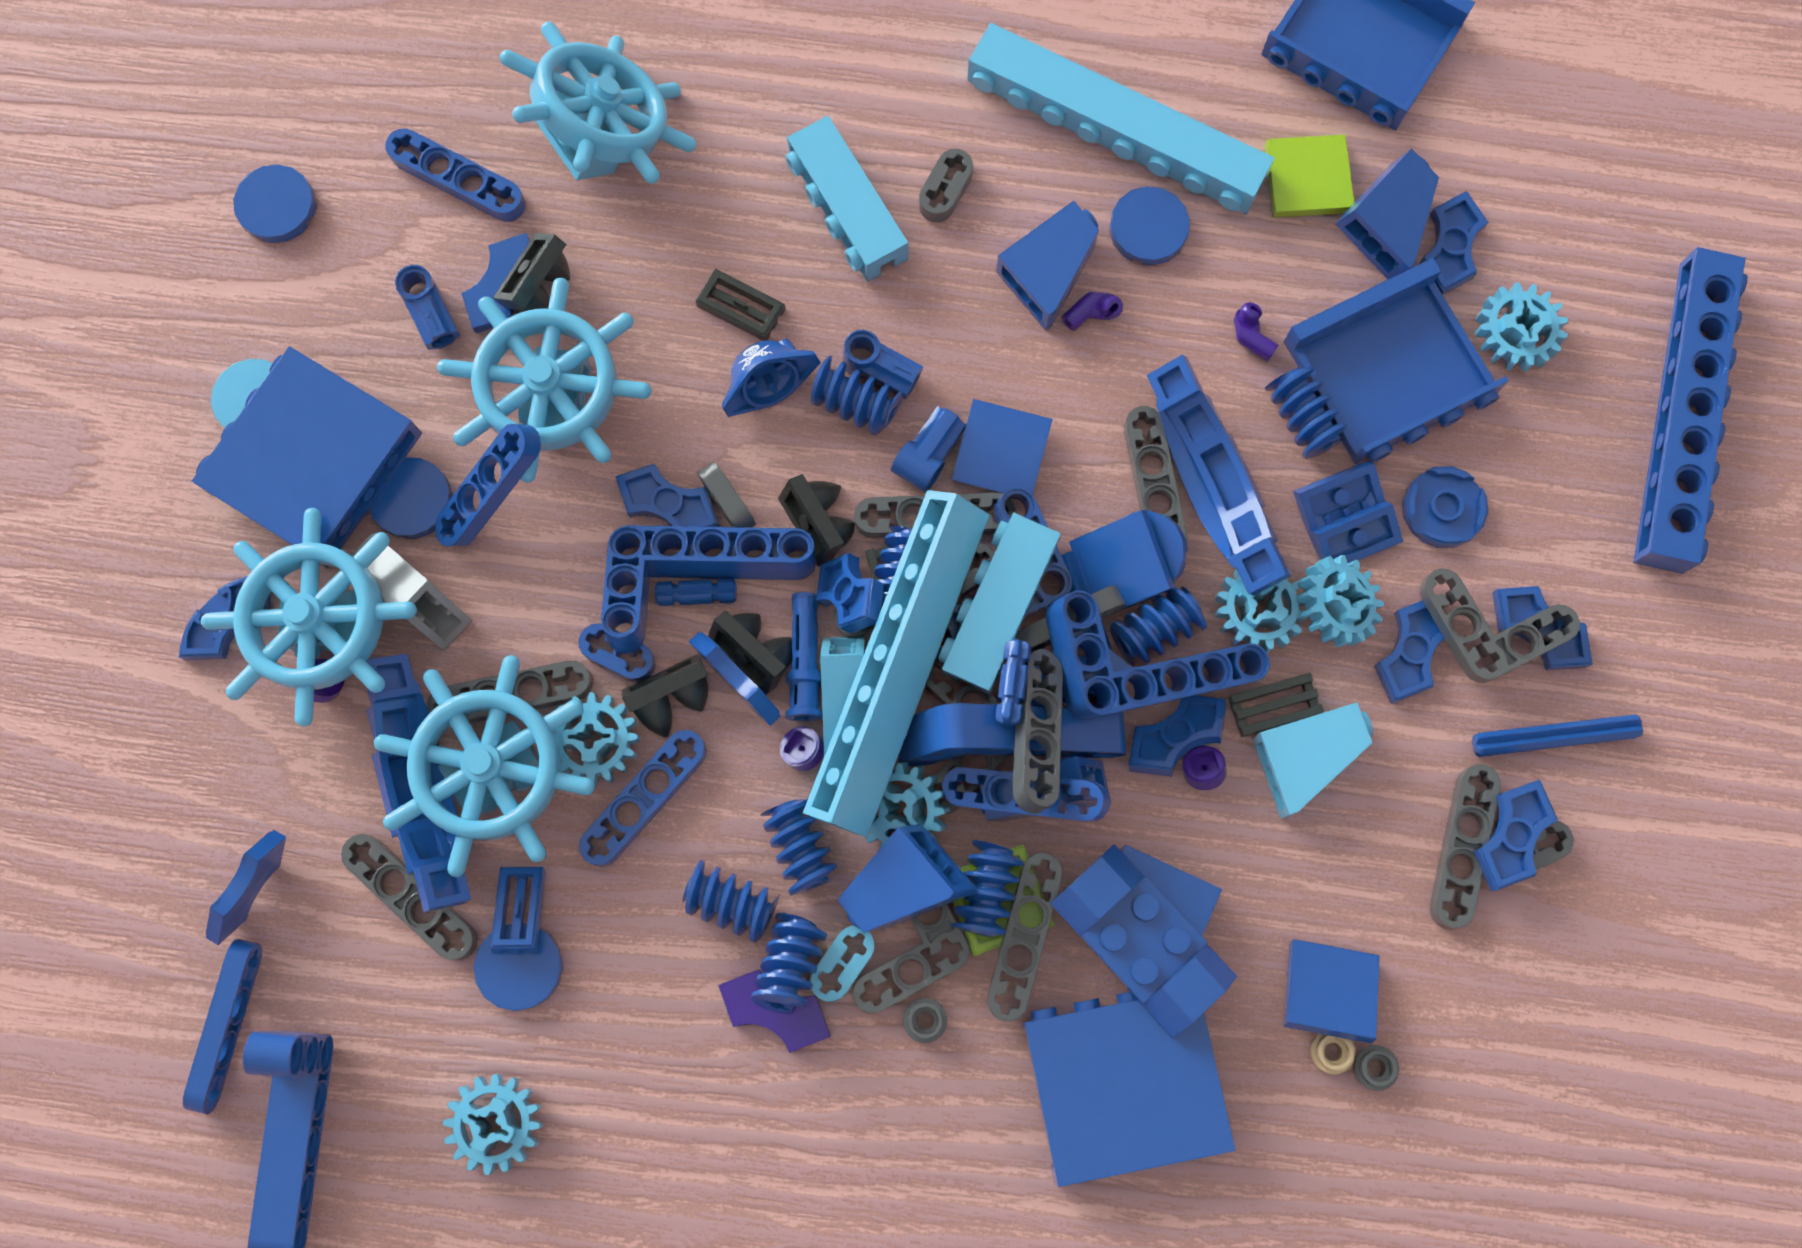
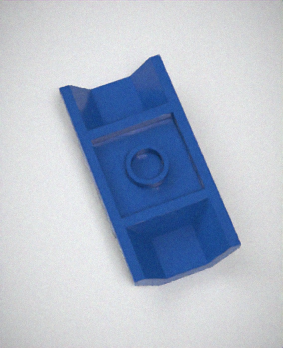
[1050,844,1237,1038]

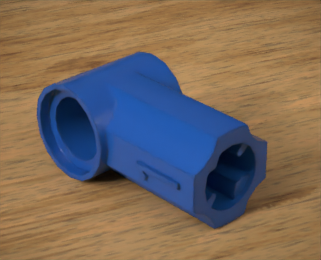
[395,264,460,350]
[842,330,923,399]
[890,407,966,493]

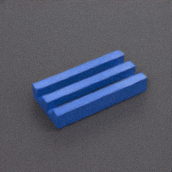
[490,867,546,954]

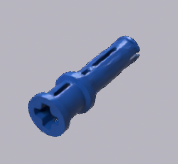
[785,592,823,722]

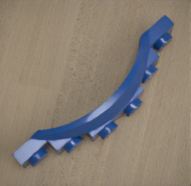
[1147,355,1291,596]
[366,654,471,913]

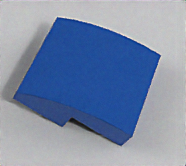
[952,399,1053,495]
[1293,461,1404,564]

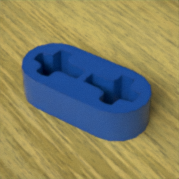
[578,623,656,683]

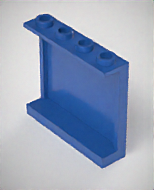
[1261,0,1475,131]
[1283,258,1509,465]
[191,346,422,568]
[1022,992,1236,1187]

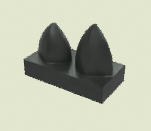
[493,233,570,312]
[778,474,855,567]
[708,610,792,696]
[622,654,708,737]

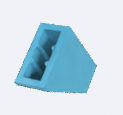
[820,636,865,757]
[1252,702,1373,819]

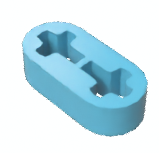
[810,926,875,1002]

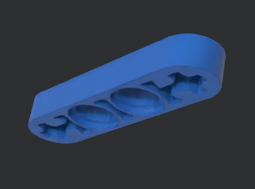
[385,128,526,222]
[435,424,541,547]
[579,730,707,867]
[942,767,1111,822]
[183,938,262,1115]

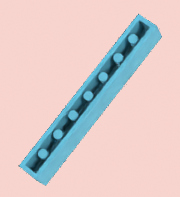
[967,22,1275,215]
[803,490,990,838]

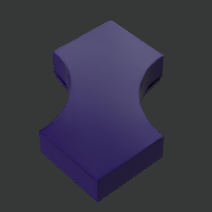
[718,969,831,1053]

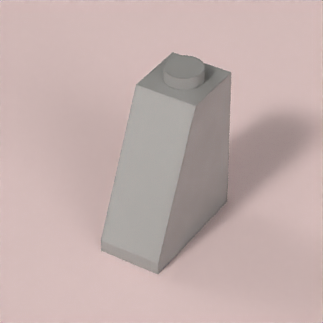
[351,533,472,651]

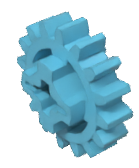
[1474,282,1568,372]
[1296,555,1384,648]
[1214,569,1308,653]
[555,692,640,787]
[866,762,950,848]
[442,1074,544,1175]

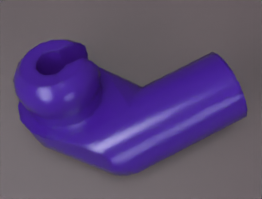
[1061,292,1123,331]
[1234,302,1279,362]

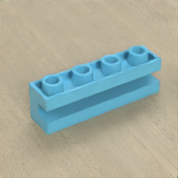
[785,115,908,282]
[938,512,1061,694]

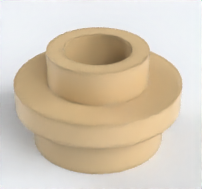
[1310,1034,1356,1075]

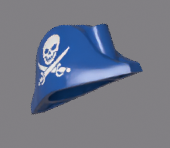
[722,339,821,417]

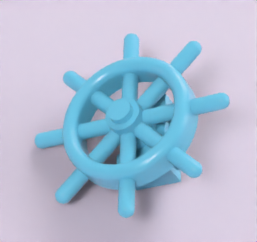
[500,21,696,184]
[437,278,652,483]
[201,508,417,727]
[374,655,595,877]

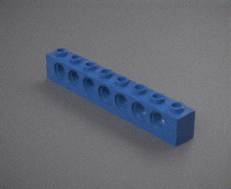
[1633,247,1748,574]

